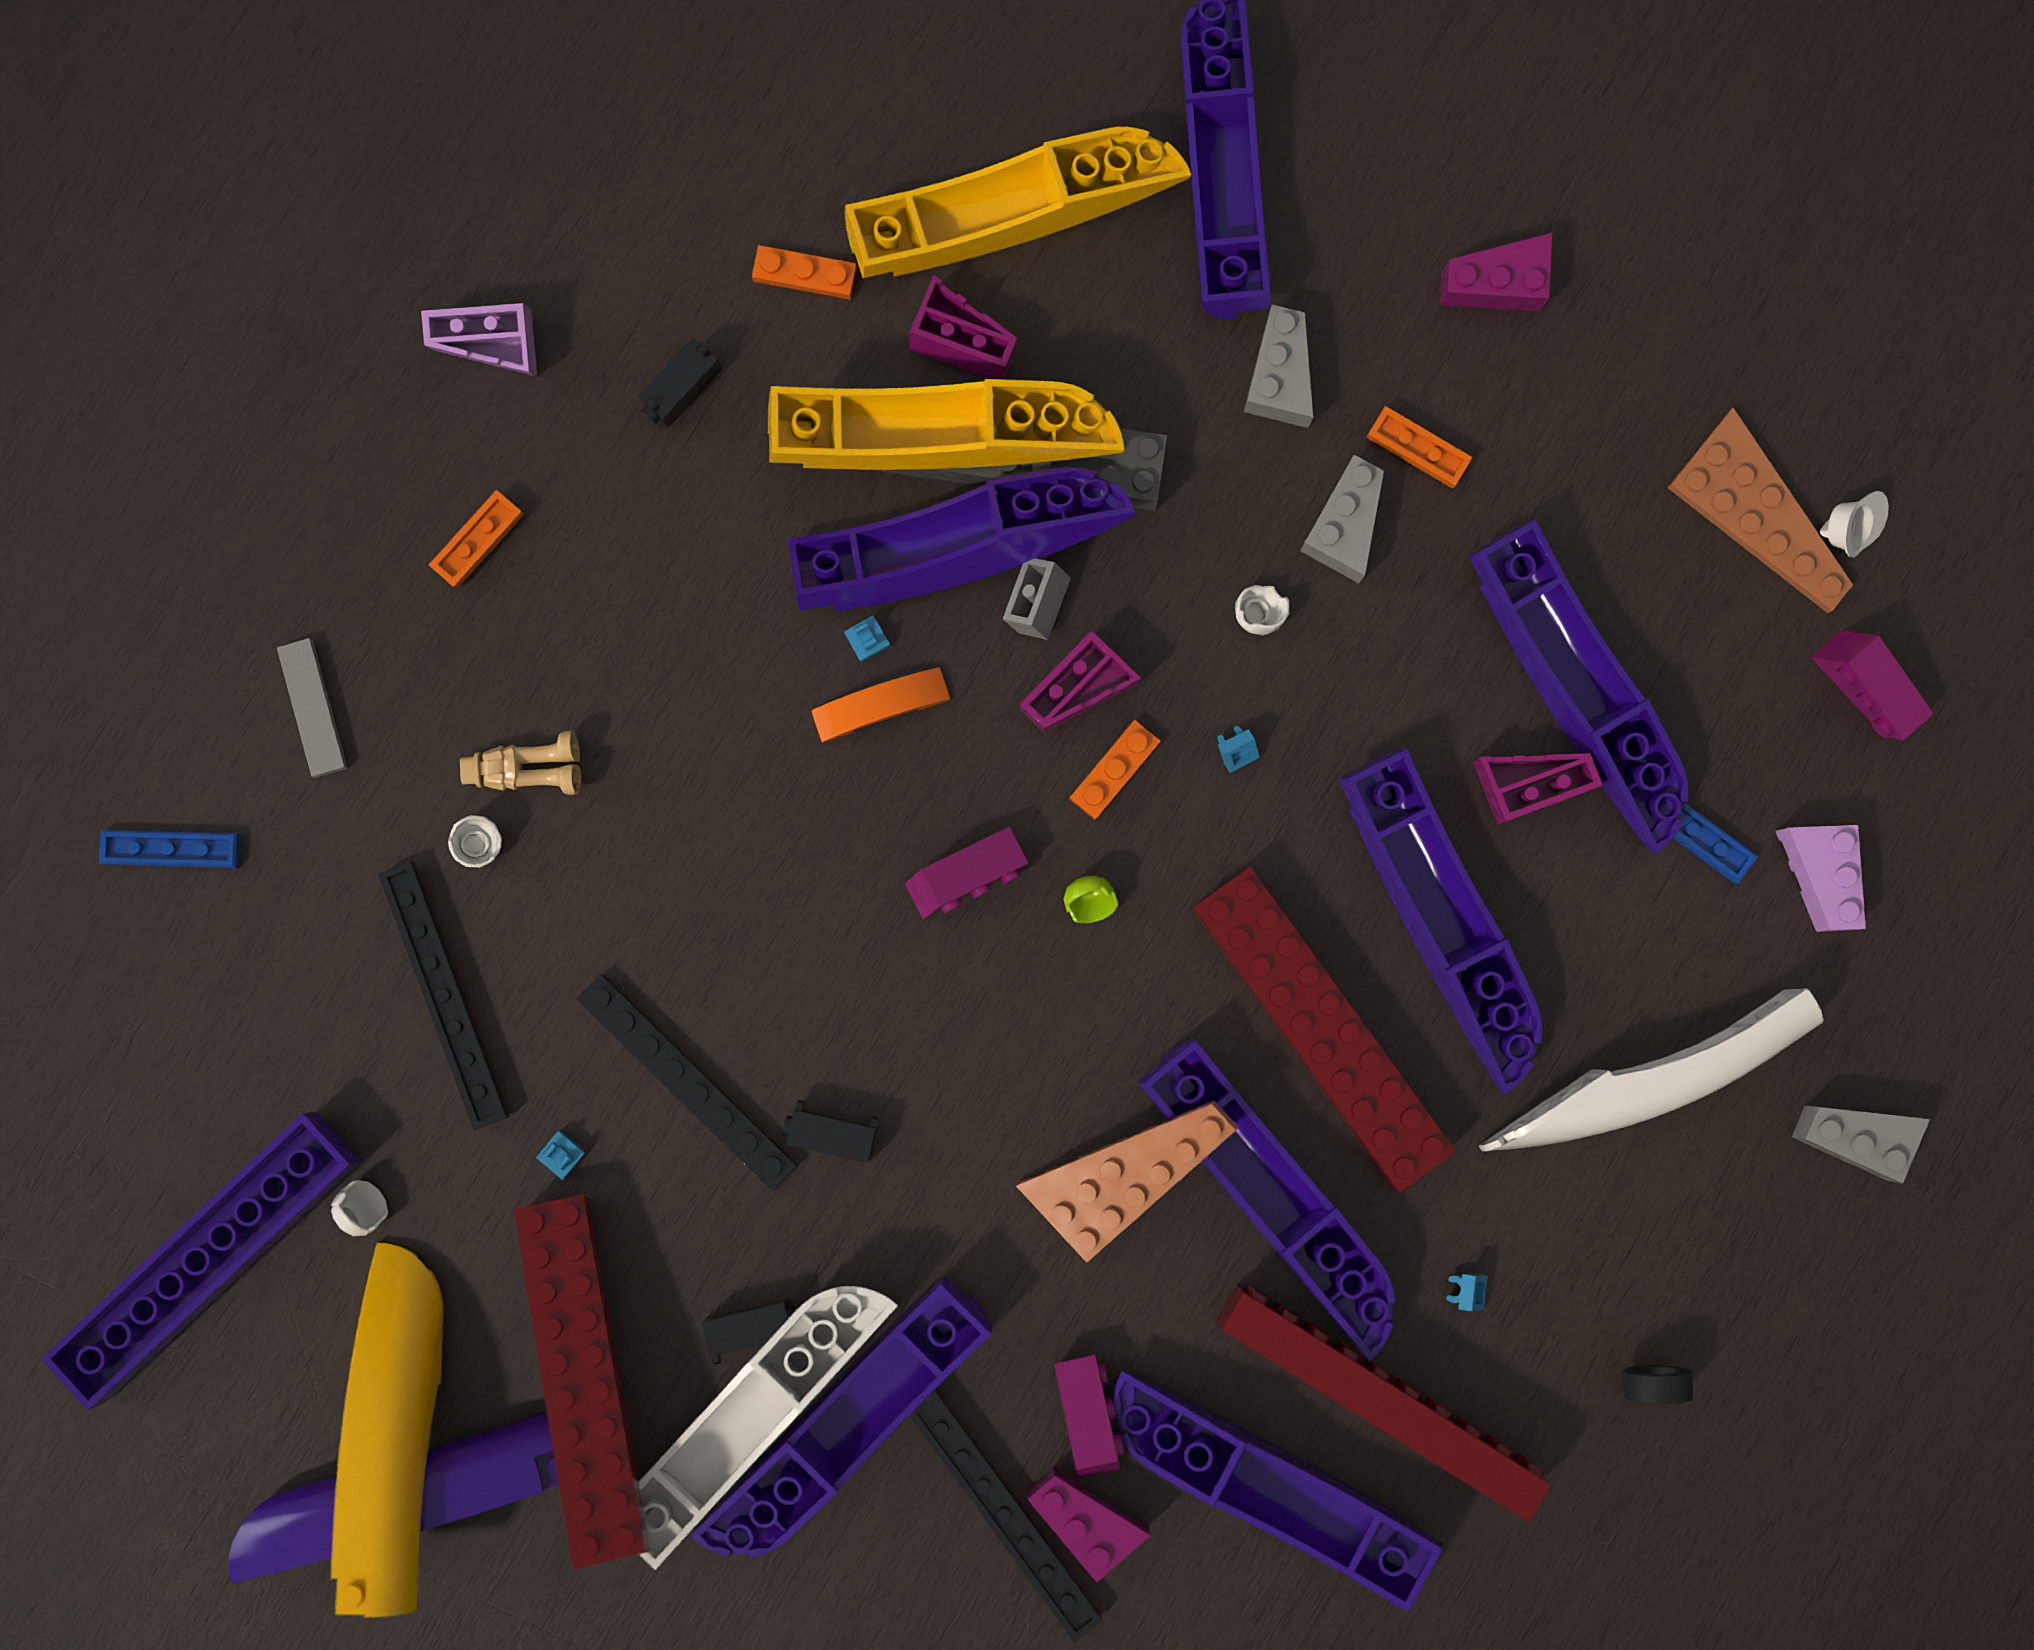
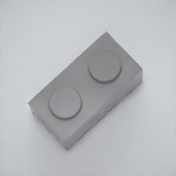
[1003,558,1071,640]

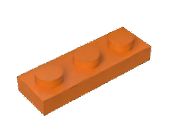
[752,245,857,300]
[1366,406,1473,489]
[429,490,524,589]
[1069,720,1161,820]

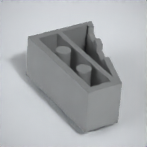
[1243,304,1313,428]
[1300,455,1384,583]
[1792,1106,1930,1184]

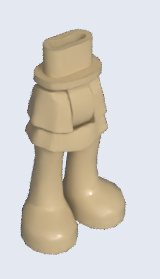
[460,731,581,795]

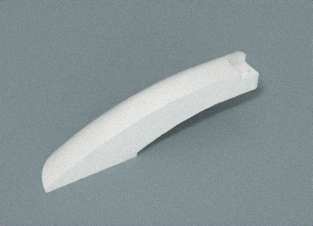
[1478,989,1823,1151]
[639,1286,898,1570]

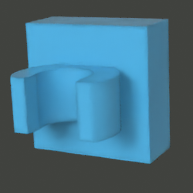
[844,616,891,663]
[1218,726,1260,773]
[536,1130,587,1180]
[1446,1273,1488,1312]

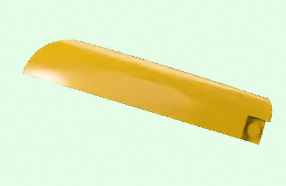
[845,127,1191,278]
[768,379,1124,470]
[331,1243,443,1617]

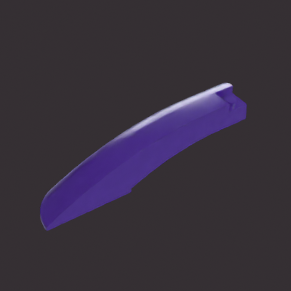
[1181,0,1271,319]
[788,467,1135,612]
[1468,520,1688,854]
[1338,749,1542,1094]
[1137,1039,1395,1361]
[690,1276,992,1557]
[1114,1370,1443,1612]
[229,1411,559,1584]

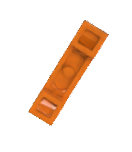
[811,667,951,743]

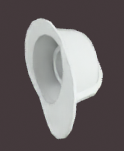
[1820,491,1889,558]

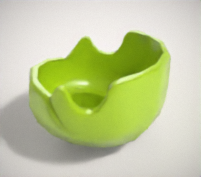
[1063,875,1118,923]

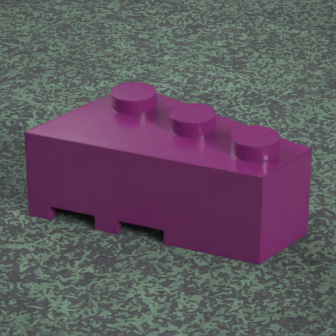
[1440,233,1552,311]
[909,275,1017,380]
[1020,631,1141,733]
[1811,631,1934,741]
[1473,753,1603,825]
[905,827,1028,920]
[1054,1355,1124,1479]
[1028,1468,1151,1582]

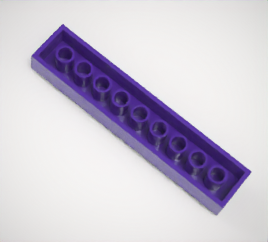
[41,1111,362,1411]

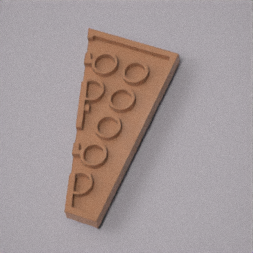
[1667,408,1853,613]
[1016,1101,1238,1263]

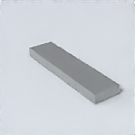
[277,638,348,778]

